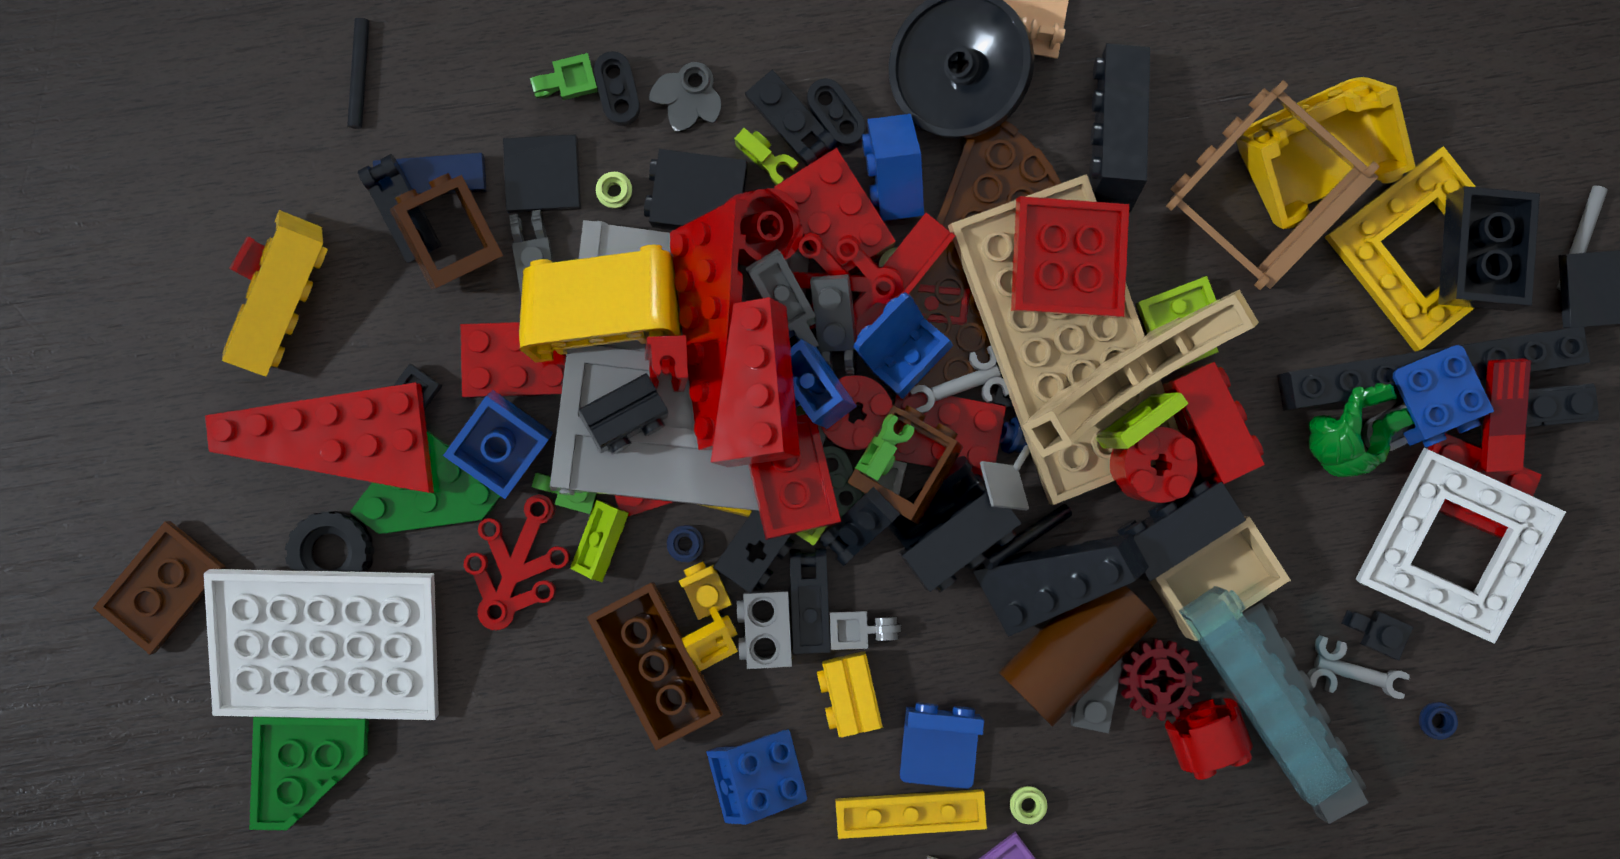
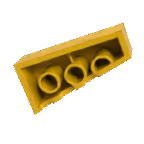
[222,210,327,377]

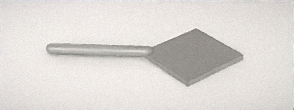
[980,445,1030,511]

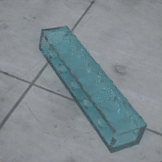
[1179,586,1352,807]

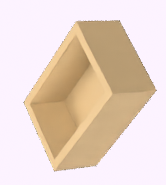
[1149,516,1291,641]

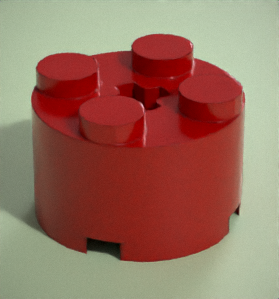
[725,188,803,267]
[820,375,892,451]
[1110,427,1198,503]
[1165,698,1253,780]

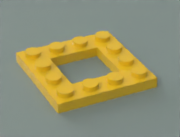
[1325,146,1476,352]

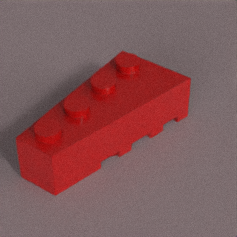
[711,297,800,467]

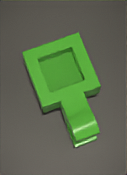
[530,53,598,100]
[855,414,915,481]
[532,473,597,514]

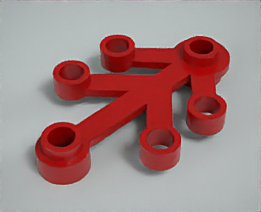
[792,233,903,329]
[464,494,570,630]

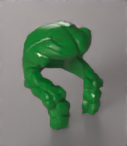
[1309,383,1414,477]

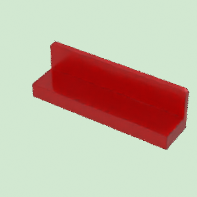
[854,213,956,338]

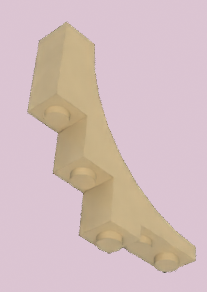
[1022,290,1259,458]

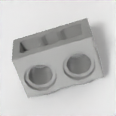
[737,590,792,669]

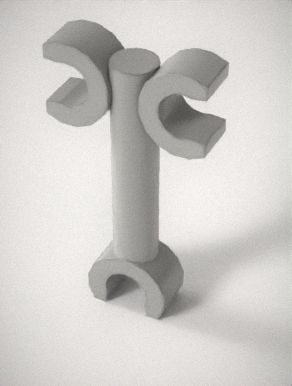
[909,346,1009,413]
[1307,635,1410,699]

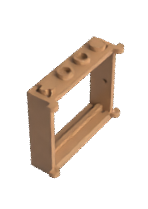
[1166,80,1380,290]

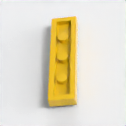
[835,789,987,839]

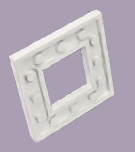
[1356,448,1566,644]

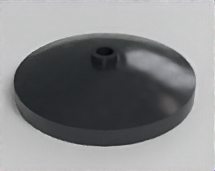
[889,0,1034,139]

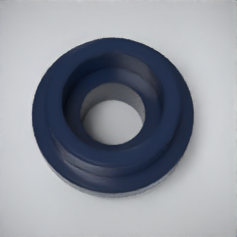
[999,417,1027,454]
[667,525,704,562]
[1419,702,1458,740]

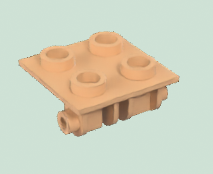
[1003,0,1069,59]

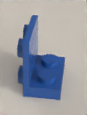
[706,730,807,825]

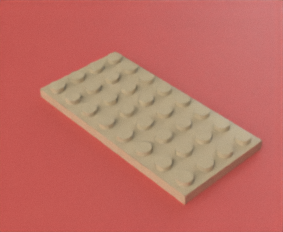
[948,174,1179,505]

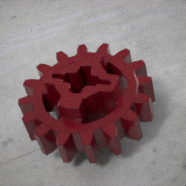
[1118,638,1202,721]

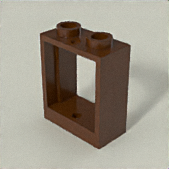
[390,173,503,290]
[847,405,963,524]

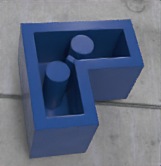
[862,114,924,221]
[790,339,857,429]

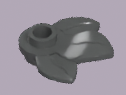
[649,62,721,132]

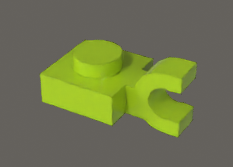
[734,128,799,185]

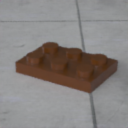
[93,521,227,655]

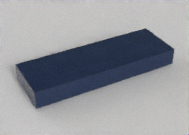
[373,153,487,195]

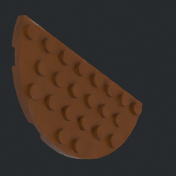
[876,121,1061,388]

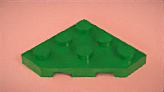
[350,430,502,534]
[249,717,369,831]

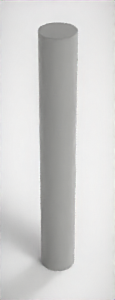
[1557,186,1608,291]

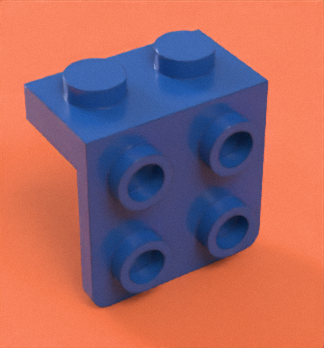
[854,292,953,399]
[1393,345,1494,448]
[900,702,984,789]

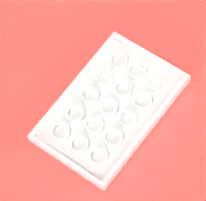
[204,569,439,720]

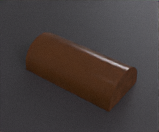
[587,581,723,750]
[998,585,1158,727]

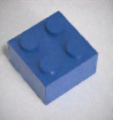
[443,390,553,499]

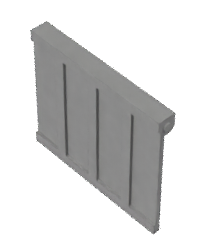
[550,220,810,511]

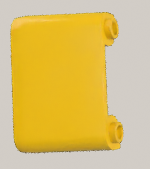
[1236,77,1416,229]
[519,244,681,363]

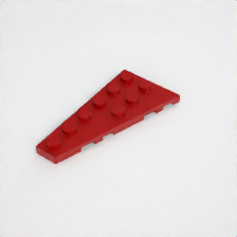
[670,198,748,450]
[205,382,434,493]

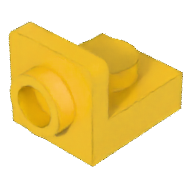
[679,561,732,620]
[682,606,738,671]

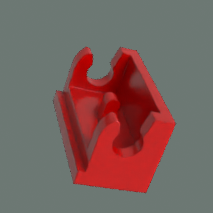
[645,335,688,392]

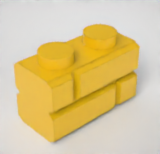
[817,651,883,737]

